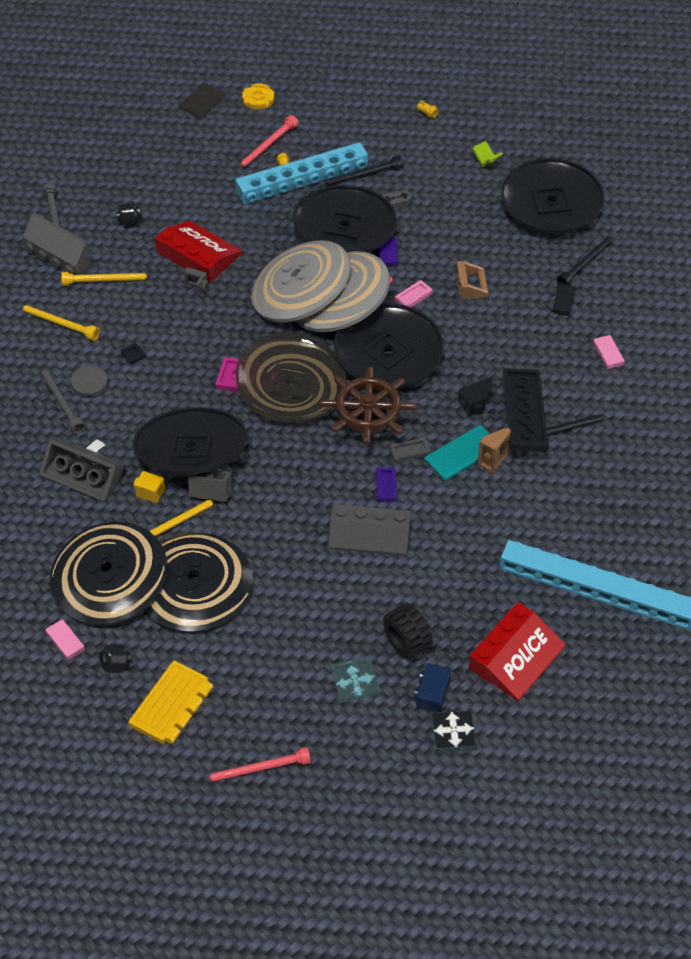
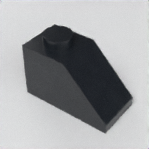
[458,377,493,416]

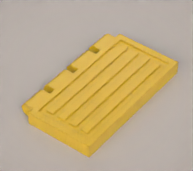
[128,660,213,745]

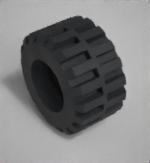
[383,602,433,659]

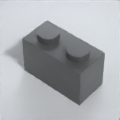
[188,470,232,502]

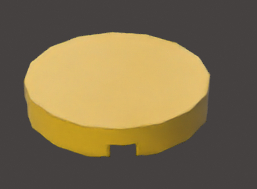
[242,84,274,110]

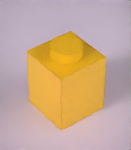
[133,471,165,503]

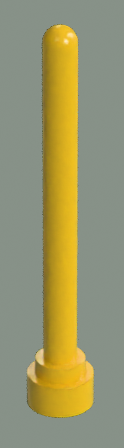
[62,272,147,286]
[23,305,100,341]
[150,500,213,536]

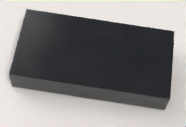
[552,283,576,316]

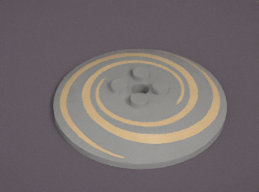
[251,240,351,322]
[295,251,390,332]

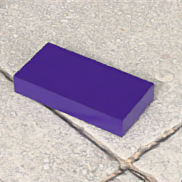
[379,237,398,267]
[376,467,397,502]

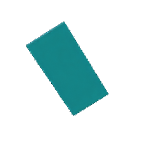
[424,424,501,481]

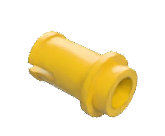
[417,101,438,118]
[276,153,290,166]

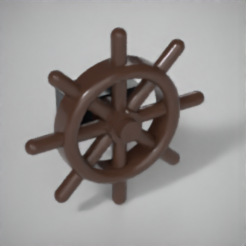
[319,367,417,444]

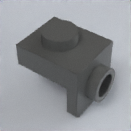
[184,267,209,296]

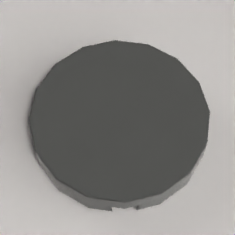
[71,366,108,397]

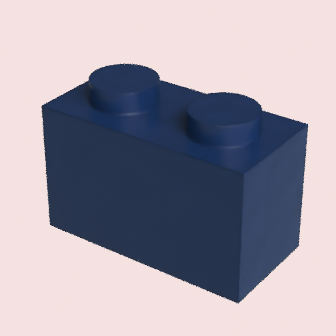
[413,663,451,713]

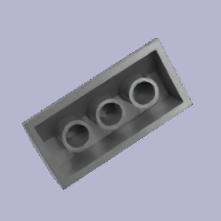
[23,213,91,275]
[39,438,125,502]
[329,504,411,556]

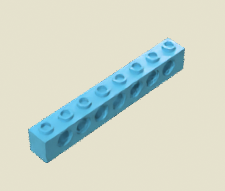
[235,142,368,204]

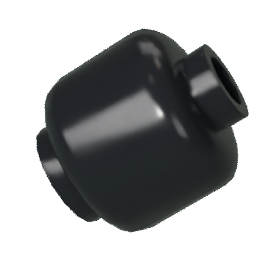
[116,202,142,226]
[99,644,131,671]

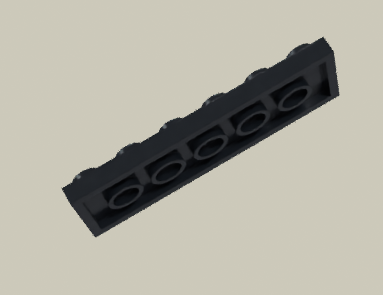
[502,368,549,452]

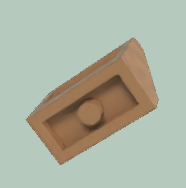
[456,261,489,299]
[477,428,510,473]

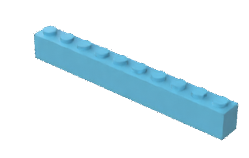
[500,540,691,631]

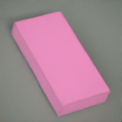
[394,280,433,307]
[593,335,625,369]
[45,619,85,660]

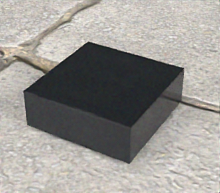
[120,342,146,365]

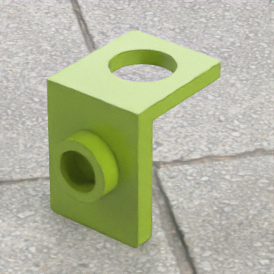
[472,141,503,168]

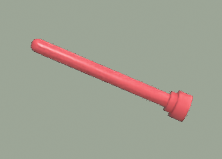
[241,115,299,167]
[209,747,311,782]

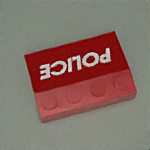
[155,221,243,283]
[468,602,566,701]

